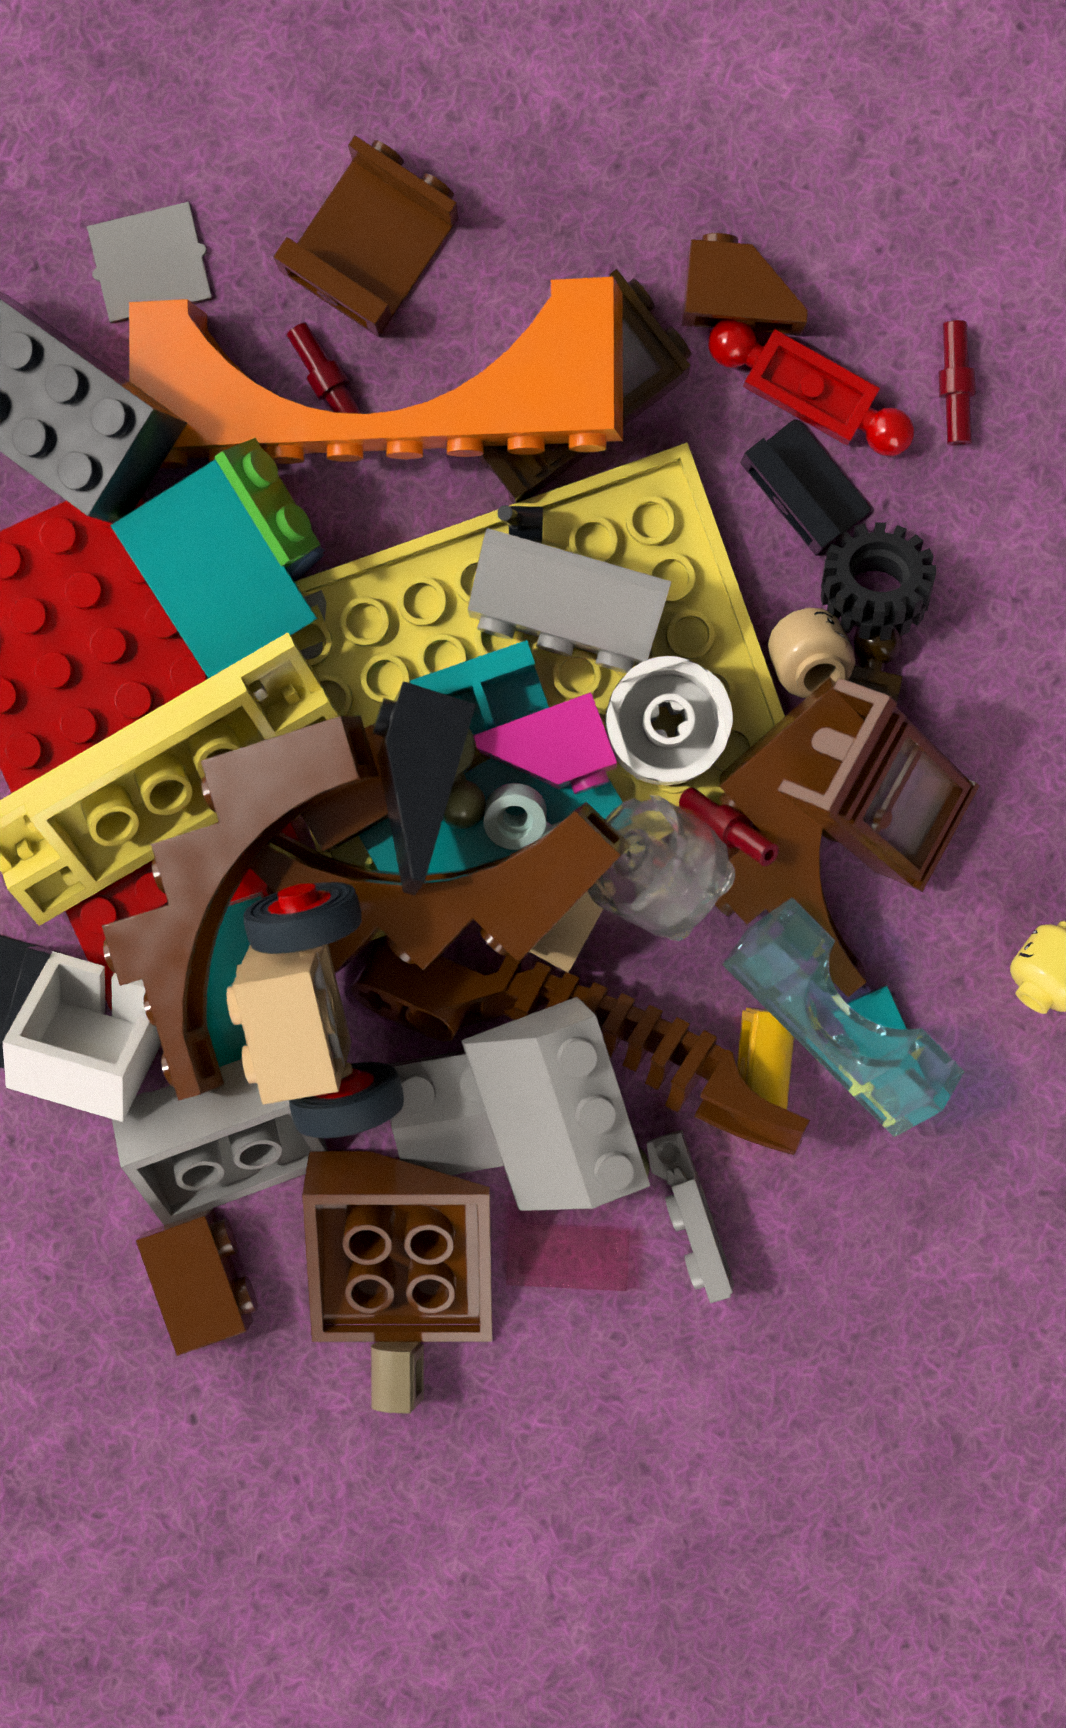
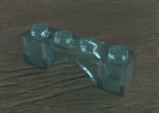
[722,897,965,1137]

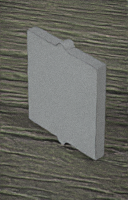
[87,202,212,323]

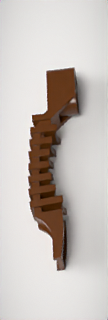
[350,935,810,1155]

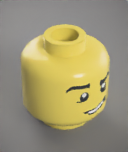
[1010,921,1066,1014]

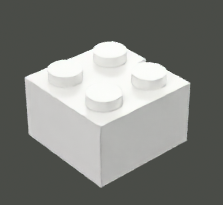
[3,951,161,1122]

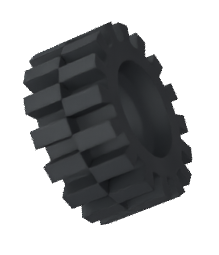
[821,522,936,641]

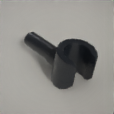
[497,505,543,543]

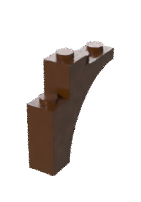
[705,677,866,997]

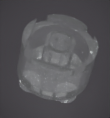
[588,795,735,941]

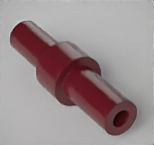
[938,320,976,446]
[286,322,363,414]
[679,787,779,866]

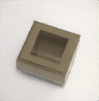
[371,1342,424,1414]

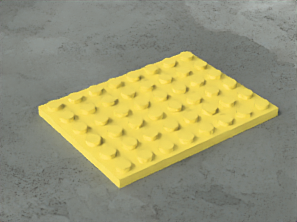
[291,442,785,941]

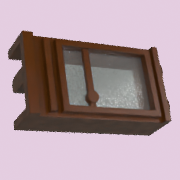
[778,678,980,892]

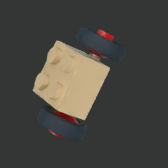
[227,882,404,1138]

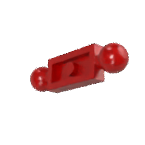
[708,319,914,457]

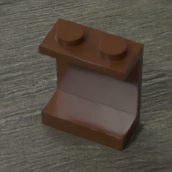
[273,135,459,337]

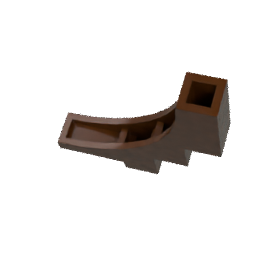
[249,802,631,974]

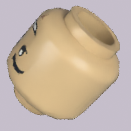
[768,608,855,698]

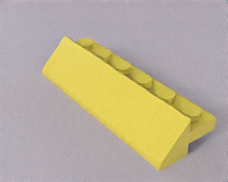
[0,633,340,926]

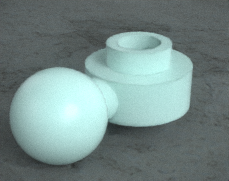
[484,783,561,850]

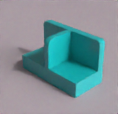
[409,640,549,736]

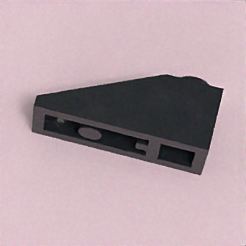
[372,681,476,896]

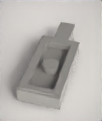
[647,1130,734,1304]

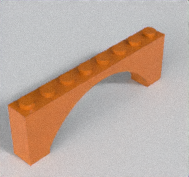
[129,277,623,469]

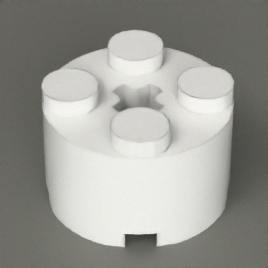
[605,656,733,785]

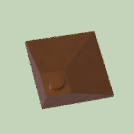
[302,1151,492,1342]

